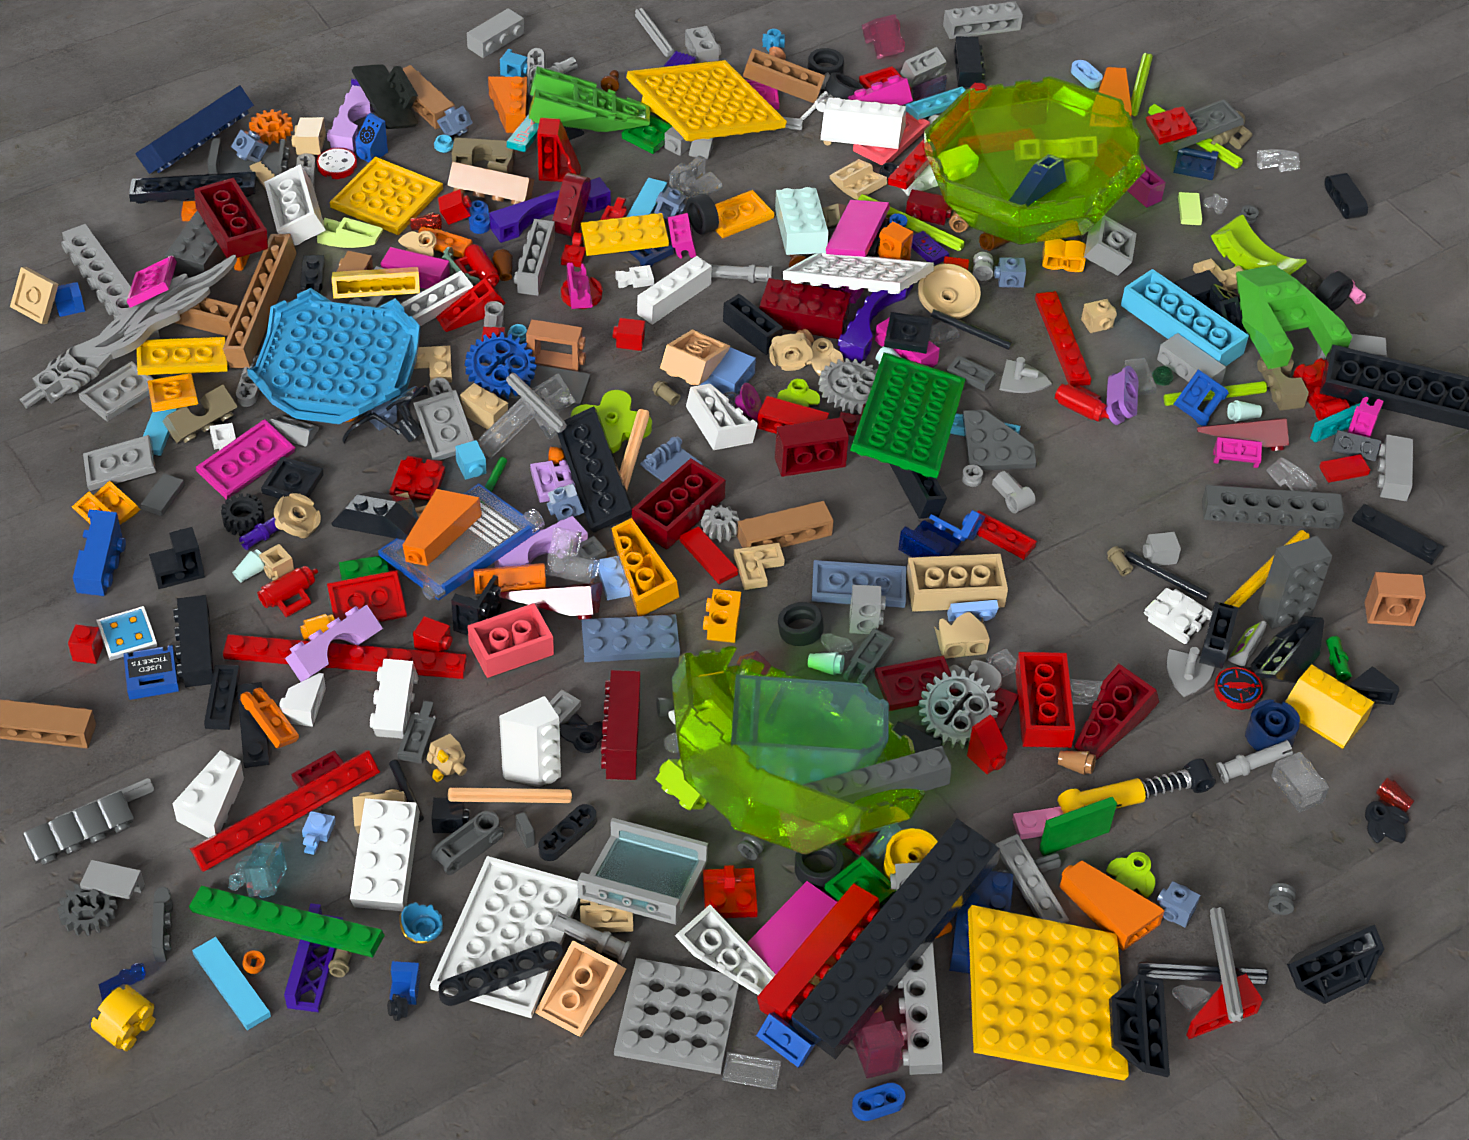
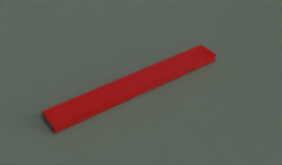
[190,750,380,872]

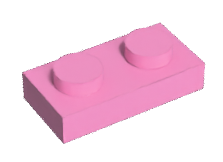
[1012,807,1064,840]

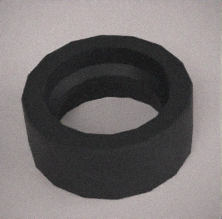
[808,48,844,75]
[825,72,864,100]
[686,193,719,235]
[1315,271,1353,311]
[778,602,824,646]
[795,839,843,889]

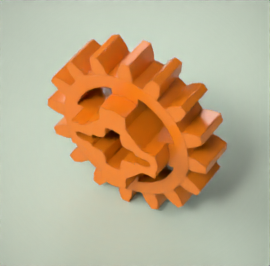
[249,109,293,144]

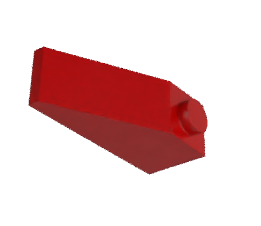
[436,278,506,332]
[1186,974,1263,1039]

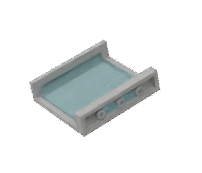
[578,818,708,925]

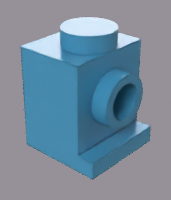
[500,49,527,77]

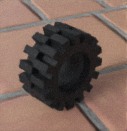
[221,493,265,536]

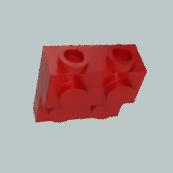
[1293,358,1336,410]

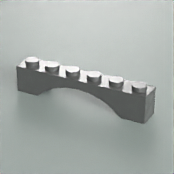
[794,746,951,825]

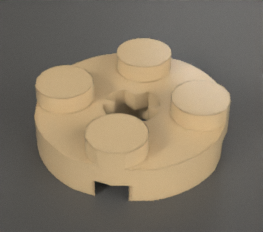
[769,333,813,371]
[274,493,321,539]

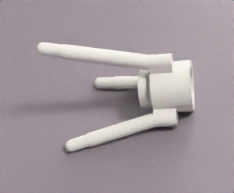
[800,91,833,120]

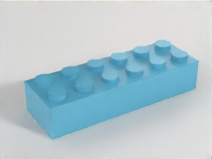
[1121,269,1249,366]

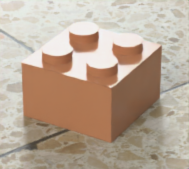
[1365,572,1426,626]

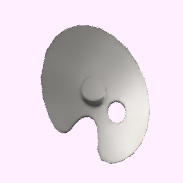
[949,660,1002,694]

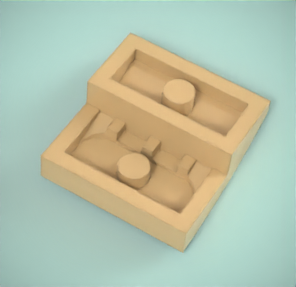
[830,159,887,200]

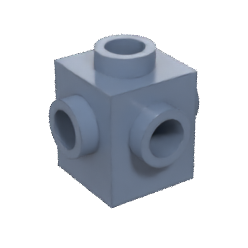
[437,106,473,136]
[231,130,268,162]
[654,187,687,220]
[994,257,1026,288]
[547,483,584,522]
[1157,881,1201,928]

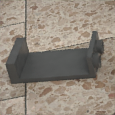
[207,138,290,181]

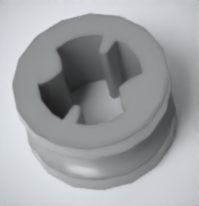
[962,465,983,487]

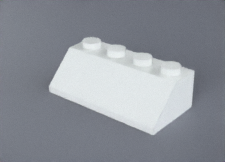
[821,98,906,149]
[499,696,561,787]

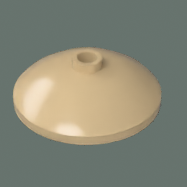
[918,264,981,319]

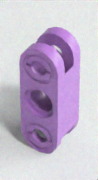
[1106,366,1139,425]

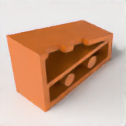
[488,76,528,133]

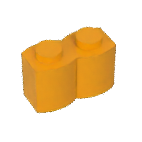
[1042,238,1086,272]

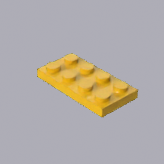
[581,213,669,256]
[136,337,227,375]

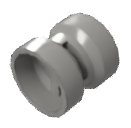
[973,252,993,281]

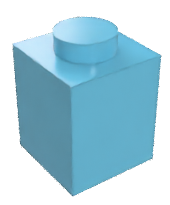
[455,440,486,480]

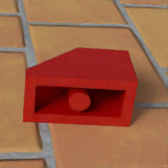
[967,714,1008,775]

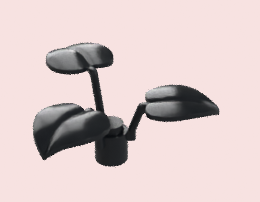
[342,385,428,444]

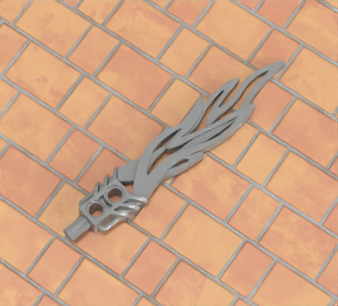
[20,255,237,409]

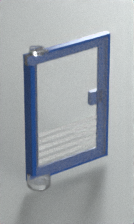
[378,484,545,600]

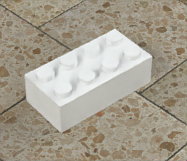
[264,164,326,246]
[350,798,420,911]

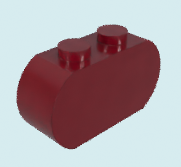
[552,172,591,237]

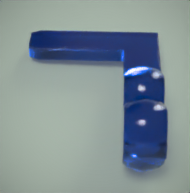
[98,963,146,1002]

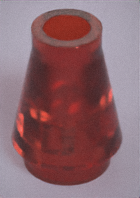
[410,212,442,231]
[1376,778,1415,812]

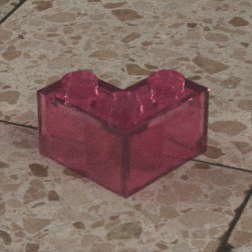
[861,14,905,59]
[852,1011,905,1079]

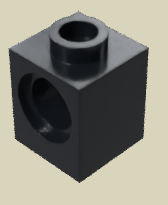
[431,797,469,833]

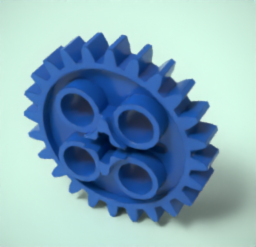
[465,332,536,399]

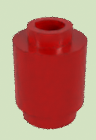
[1315,398,1350,420]

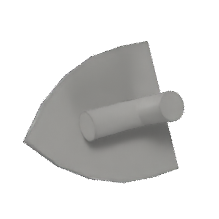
[999,357,1052,393]
[1167,647,1214,697]

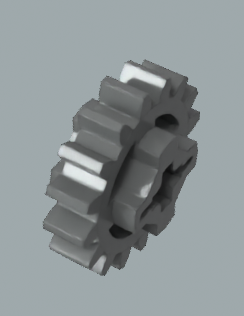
[57,884,118,936]

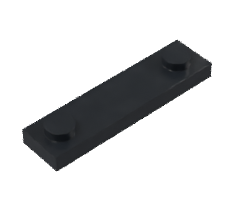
[1352,504,1444,565]
[237,682,270,768]

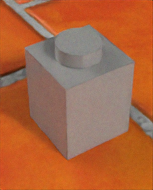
[665,126,692,156]
[1143,532,1181,566]

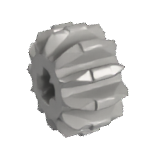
[701,504,740,542]

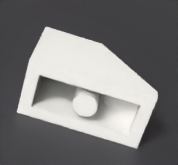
[279,673,326,727]

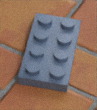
[812,560,906,608]
[582,614,680,662]

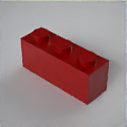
[757,396,829,434]

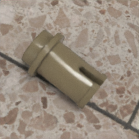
[652,380,681,406]
[1107,546,1133,576]
[328,949,352,977]

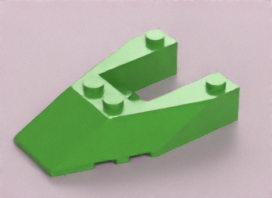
[529,66,650,132]
[1236,265,1352,369]

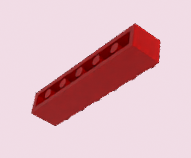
[757,883,880,1023]

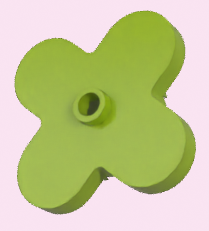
[571,390,652,453]

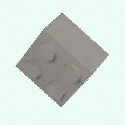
[1084,215,1137,276]

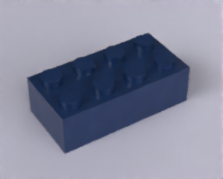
[949,871,1014,974]

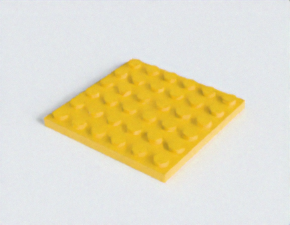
[626,60,787,141]
[968,905,1129,1080]

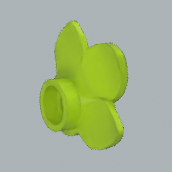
[777,379,820,407]
[1106,852,1155,898]

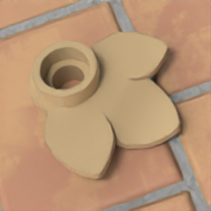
[398,231,437,257]
[805,338,844,376]

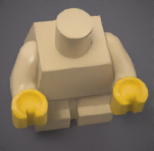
[426,734,467,782]

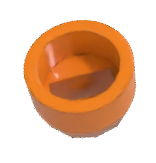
[548,447,565,465]
[243,950,265,974]

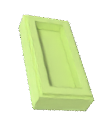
[1178,192,1202,225]

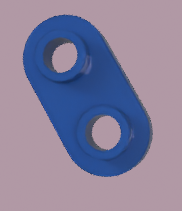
[468,200,490,234]
[852,1083,905,1121]

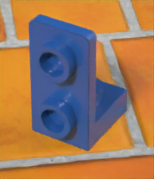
[929,510,986,541]

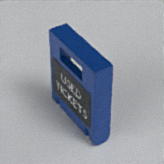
[123,645,179,700]

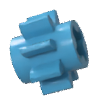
[762,29,785,52]

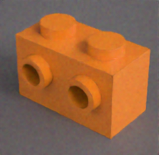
[877,221,913,260]

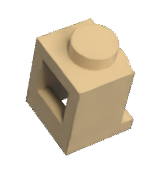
[259,544,294,580]

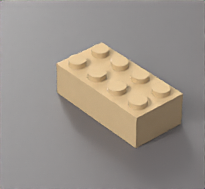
[906,554,1008,612]

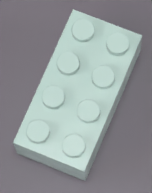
[775,187,828,255]

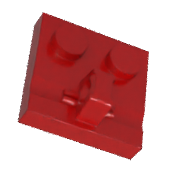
[703,865,758,918]

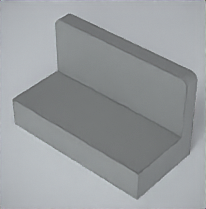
[80,860,145,899]

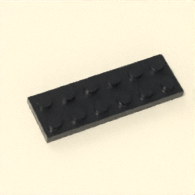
[129,172,256,204]
[557,406,632,533]

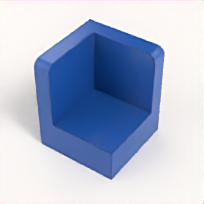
[55,282,85,317]
[390,961,420,1005]

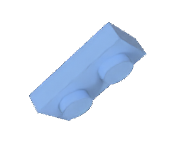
[596,556,630,600]
[947,600,998,621]

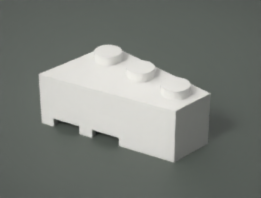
[370,659,419,739]
[173,750,244,838]

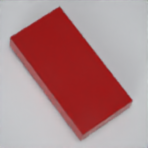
[1319,454,1370,483]

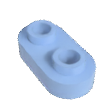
[1071,60,1103,89]

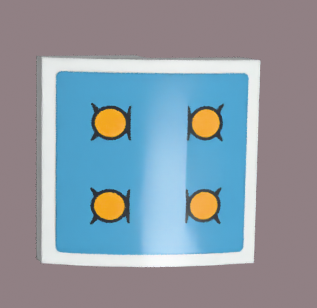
[96,606,157,661]

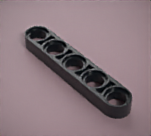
[438,941,563,1006]

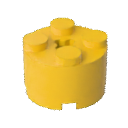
[91,985,156,1051]

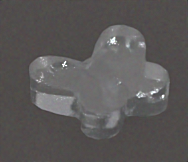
[1203,194,1228,215]

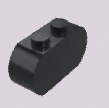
[1199,601,1239,669]

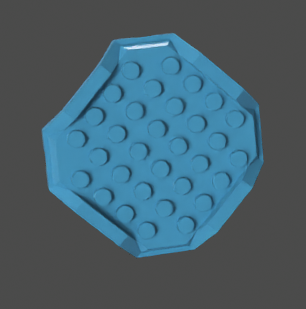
[247,288,420,424]

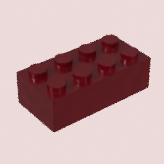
[194,178,268,258]
[759,278,851,339]
[632,458,726,550]
[601,670,640,780]

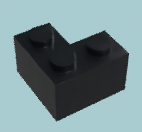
[149,527,205,589]

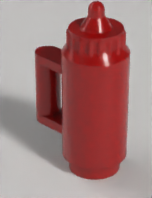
[454,244,499,287]
[1055,384,1109,422]
[257,566,318,617]

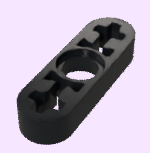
[538,804,597,861]

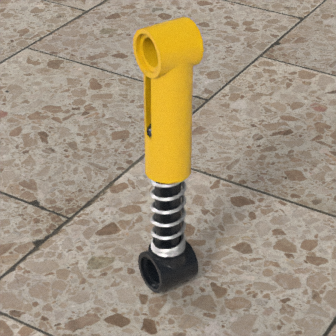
[1057,758,1216,814]

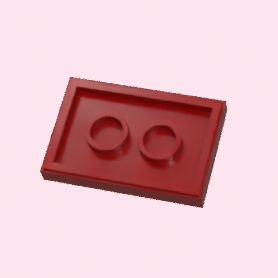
[327,570,407,622]

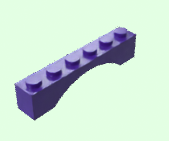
[489,177,611,243]
[838,283,914,364]

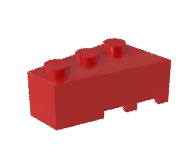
[537,118,581,182]

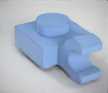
[302,811,335,855]

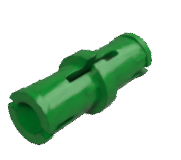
[1326,636,1352,682]

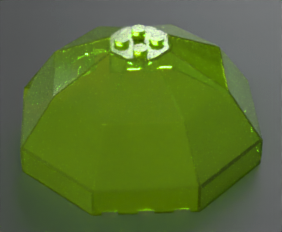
[924,76,1146,245]
[672,646,925,855]

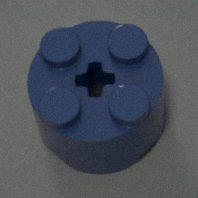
[1245,699,1300,751]

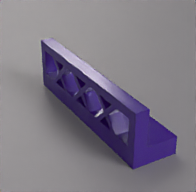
[284,903,343,1012]

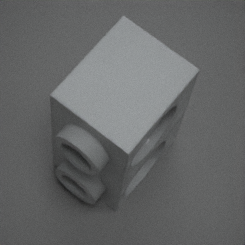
[685,26,721,63]
[900,47,947,88]
[849,585,886,634]

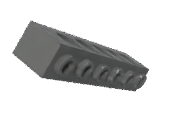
[1202,485,1344,529]

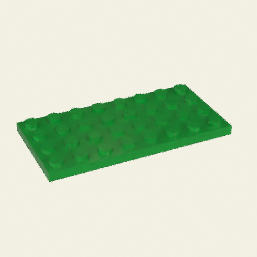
[850,352,966,479]

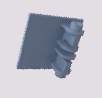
[640,436,703,482]

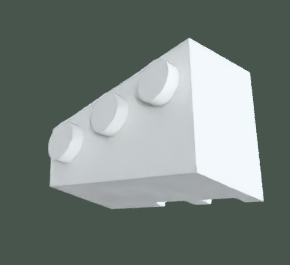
[686,384,758,450]

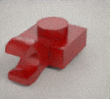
[601,197,627,220]
[561,232,586,268]

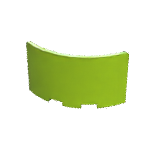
[1211,215,1307,275]

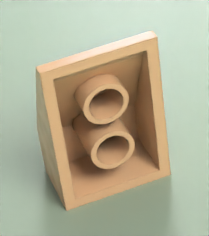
[660,329,730,385]
[535,941,626,1037]

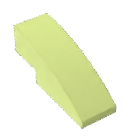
[317,217,383,248]

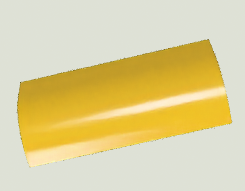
[332,267,420,298]

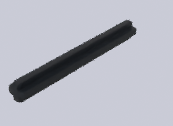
[1137,962,1269,984]

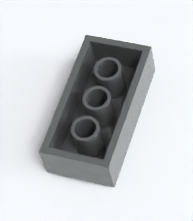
[165,211,226,278]
[1258,536,1332,629]

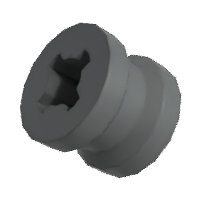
[1268,883,1296,915]

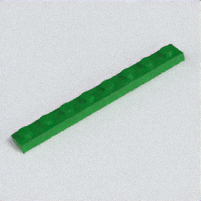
[189,885,385,958]

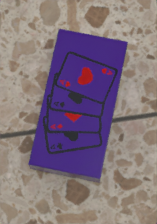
[911,231,949,266]

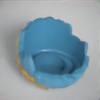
[400,902,443,944]

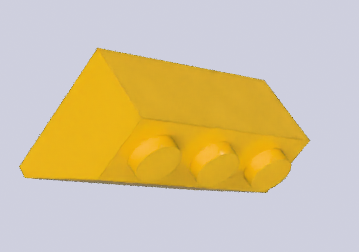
[1285,665,1374,749]

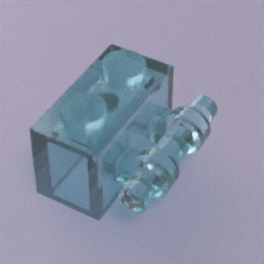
[229,842,288,898]

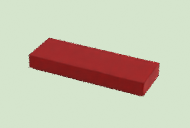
[976,510,1037,560]
[680,526,738,585]

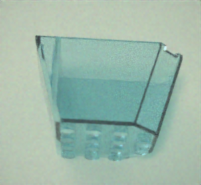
[731,674,889,819]

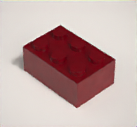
[775,417,849,477]

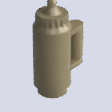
[1210,111,1252,149]

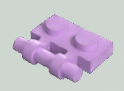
[530,460,577,503]

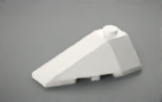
[675,905,776,995]

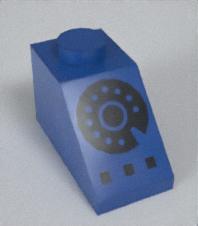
[355,113,388,163]

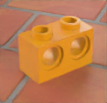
[703,589,741,643]

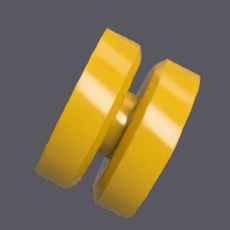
[883,828,938,880]

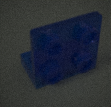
[898,520,961,558]

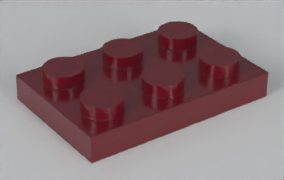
[875,655,959,711]

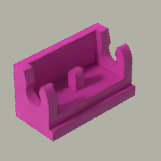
[668,213,696,259]
[567,263,592,309]
[1348,397,1384,438]
[1213,437,1262,468]

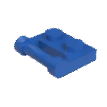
[1174,369,1229,426]

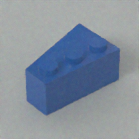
[73,509,126,596]

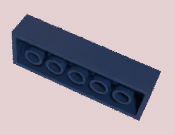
[135,85,254,174]

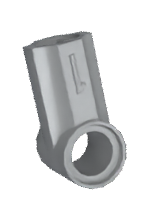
[484,301,504,327]
[992,471,1035,513]

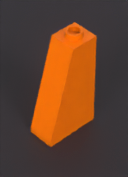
[1090,67,1132,127]
[403,489,482,566]
[1060,861,1164,951]

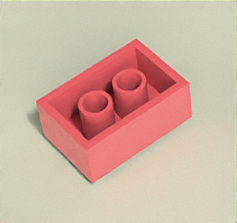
[468,603,554,678]

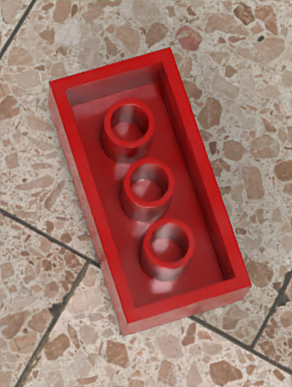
[1015,652,1075,748]

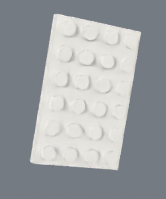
[783,253,934,294]
[430,856,580,1018]

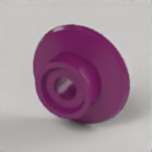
[735,383,762,420]

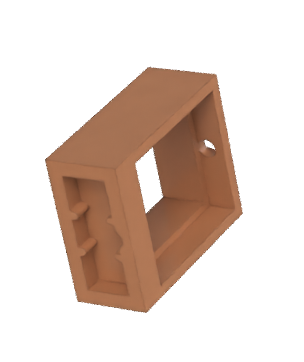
[526,319,586,372]

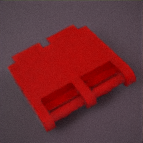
[389,456,445,501]

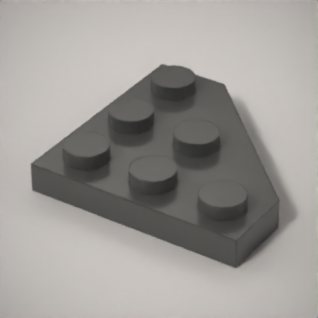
[963,410,1036,470]

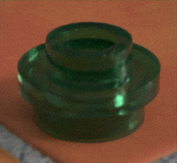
[1152,366,1173,386]

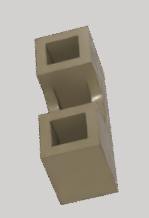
[452,138,515,166]
[1257,357,1309,411]
[162,385,237,444]

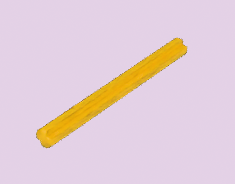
[1224,530,1310,607]

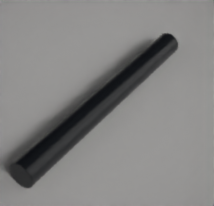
[930,309,1012,350]
[1125,551,1210,601]

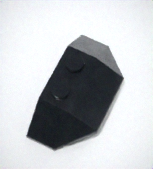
[332,491,419,540]
[1251,616,1324,683]
[1287,924,1384,1004]
[1109,974,1170,1078]

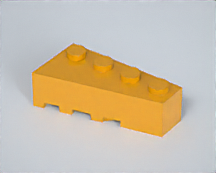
[611,518,679,616]

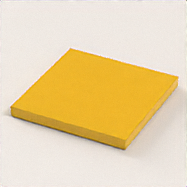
[329,157,443,235]

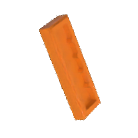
[473,563,546,594]

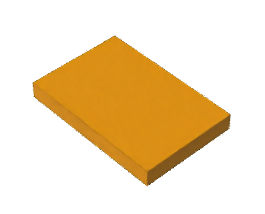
[715,190,774,238]
[147,373,198,412]

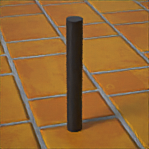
[389,759,424,823]

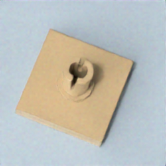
[10,267,59,324]

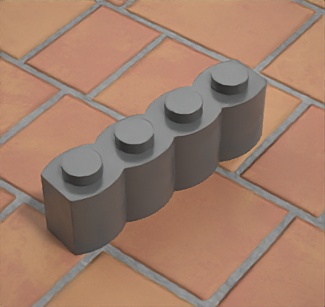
[23,791,134,865]

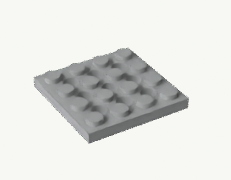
[614,958,739,1075]

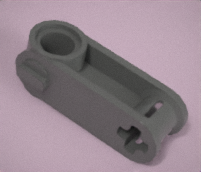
[430,811,504,875]

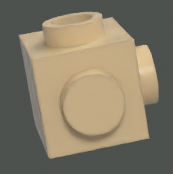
[1081,299,1117,333]

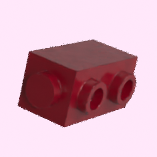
[906,189,953,226]

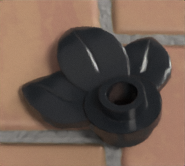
[559,714,603,753]
[1365,801,1409,843]

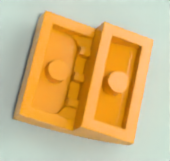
[72,481,140,525]

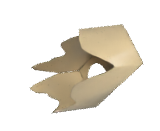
[934,612,990,659]

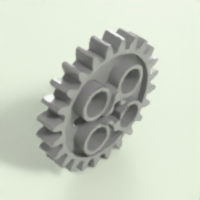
[818,358,878,414]
[919,670,998,748]

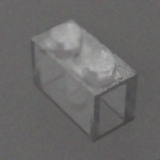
[1271,752,1329,813]

